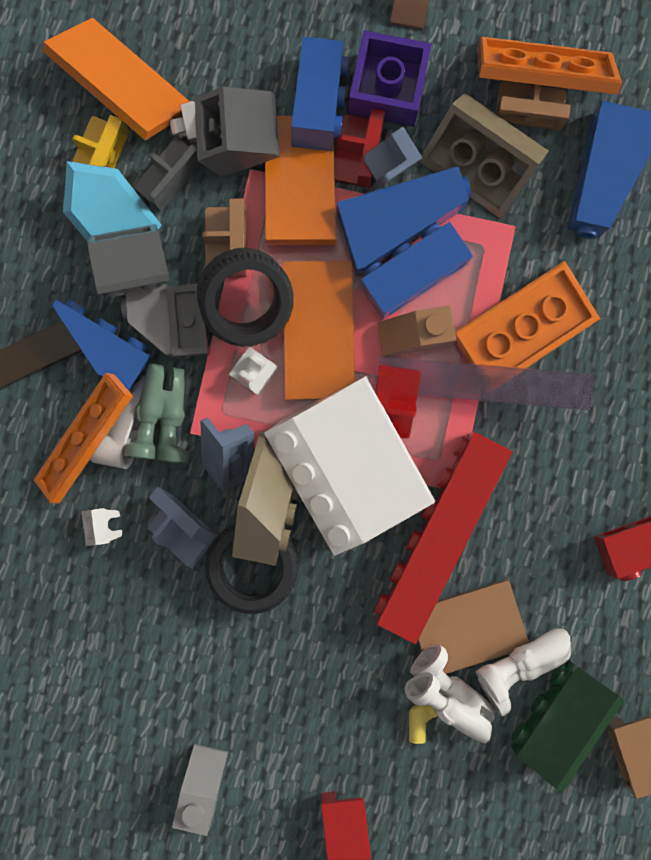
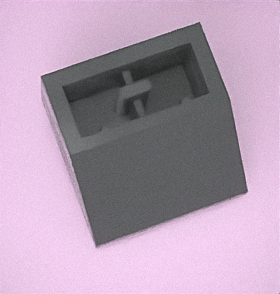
[194,86,280,178]
[87,224,170,297]

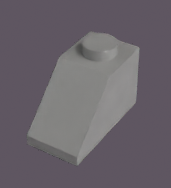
[121,284,174,358]
[172,744,228,836]

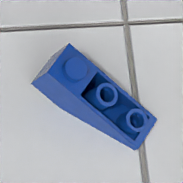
[52,299,151,391]

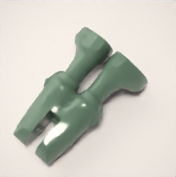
[124,363,189,464]

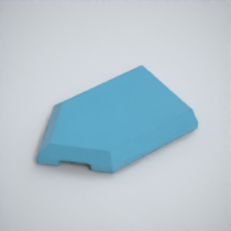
[63,161,162,240]

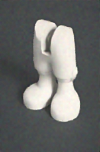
[476,628,571,717]
[405,644,496,743]

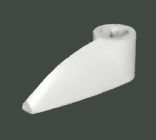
[90,376,145,469]

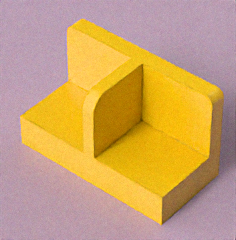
[72,115,130,168]

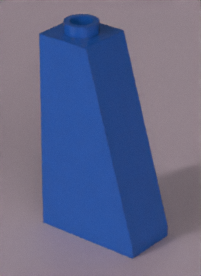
[567,101,651,239]
[336,166,471,277]

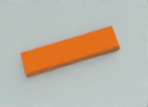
[34,373,133,504]

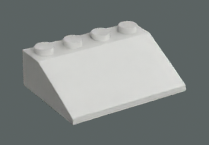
[264,376,435,556]

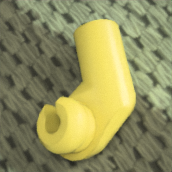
[408,704,437,744]

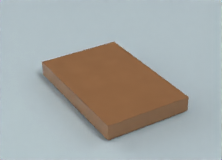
[418,579,529,674]

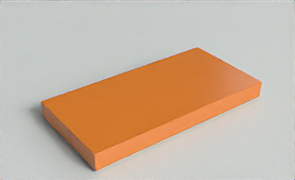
[42,18,190,141]
[478,37,622,95]
[265,116,336,245]
[283,260,355,401]
[455,261,600,393]

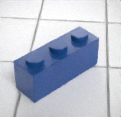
[291,37,349,151]
[360,221,473,320]

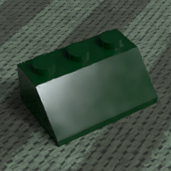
[510,660,625,793]

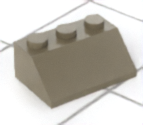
[419,93,549,219]
[232,431,299,566]

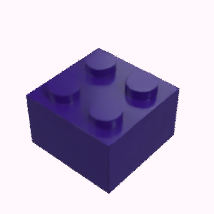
[349,30,432,127]

